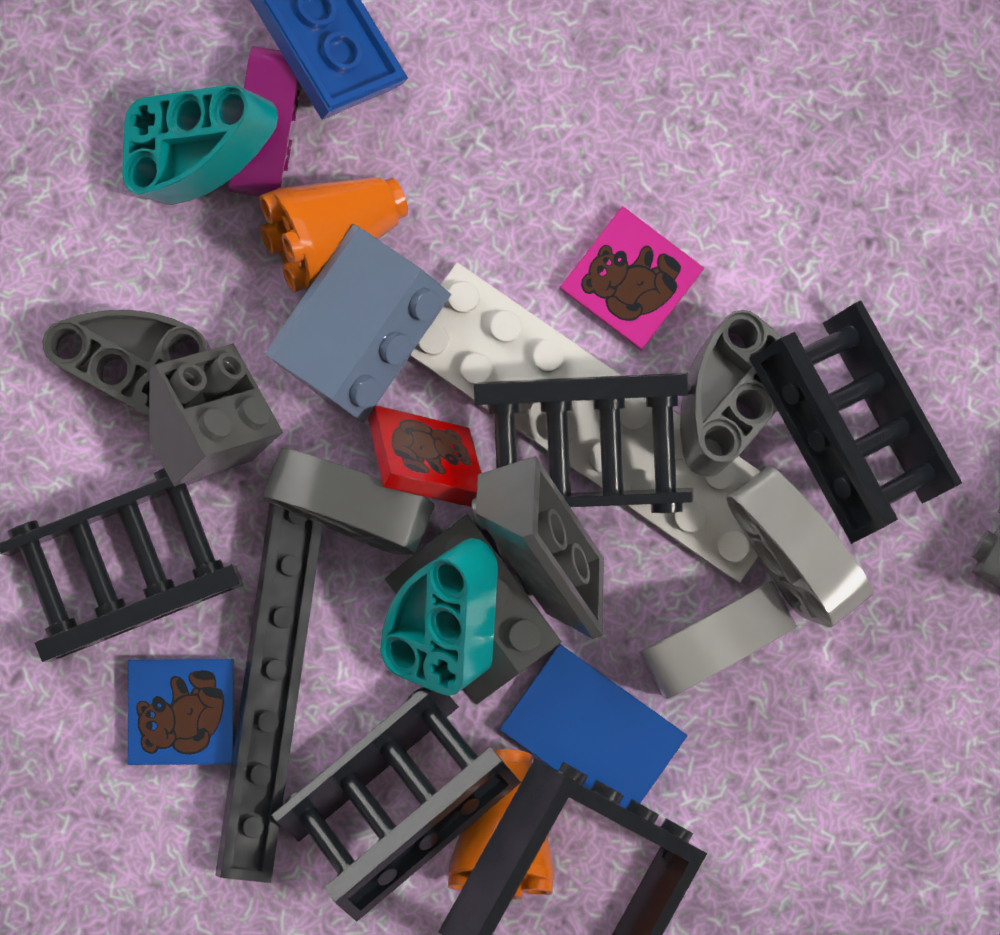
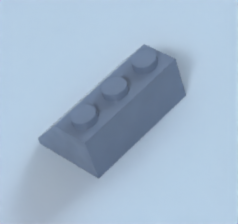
[264,224,452,423]

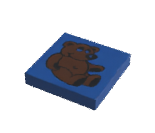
[128,659,234,765]

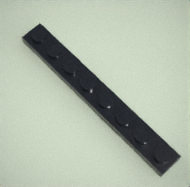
[215,503,323,883]

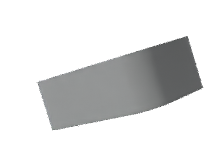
[726,466,873,627]
[639,581,797,699]

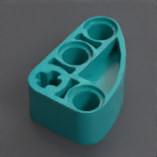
[122,85,278,205]
[380,538,498,696]

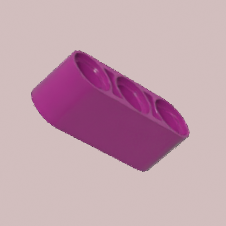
[229,46,300,196]

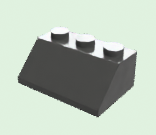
[472,456,604,639]
[385,514,562,704]

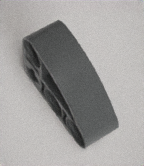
[42,310,211,418]
[680,310,782,477]
[262,448,435,555]

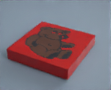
[368,405,482,507]

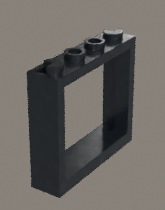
[438,758,707,935]

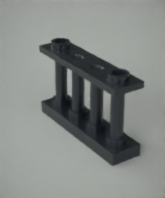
[749,300,962,544]
[474,372,694,513]
[0,468,244,662]
[272,687,521,922]

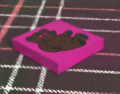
[560,206,704,351]

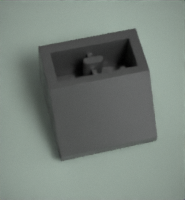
[149,343,283,486]

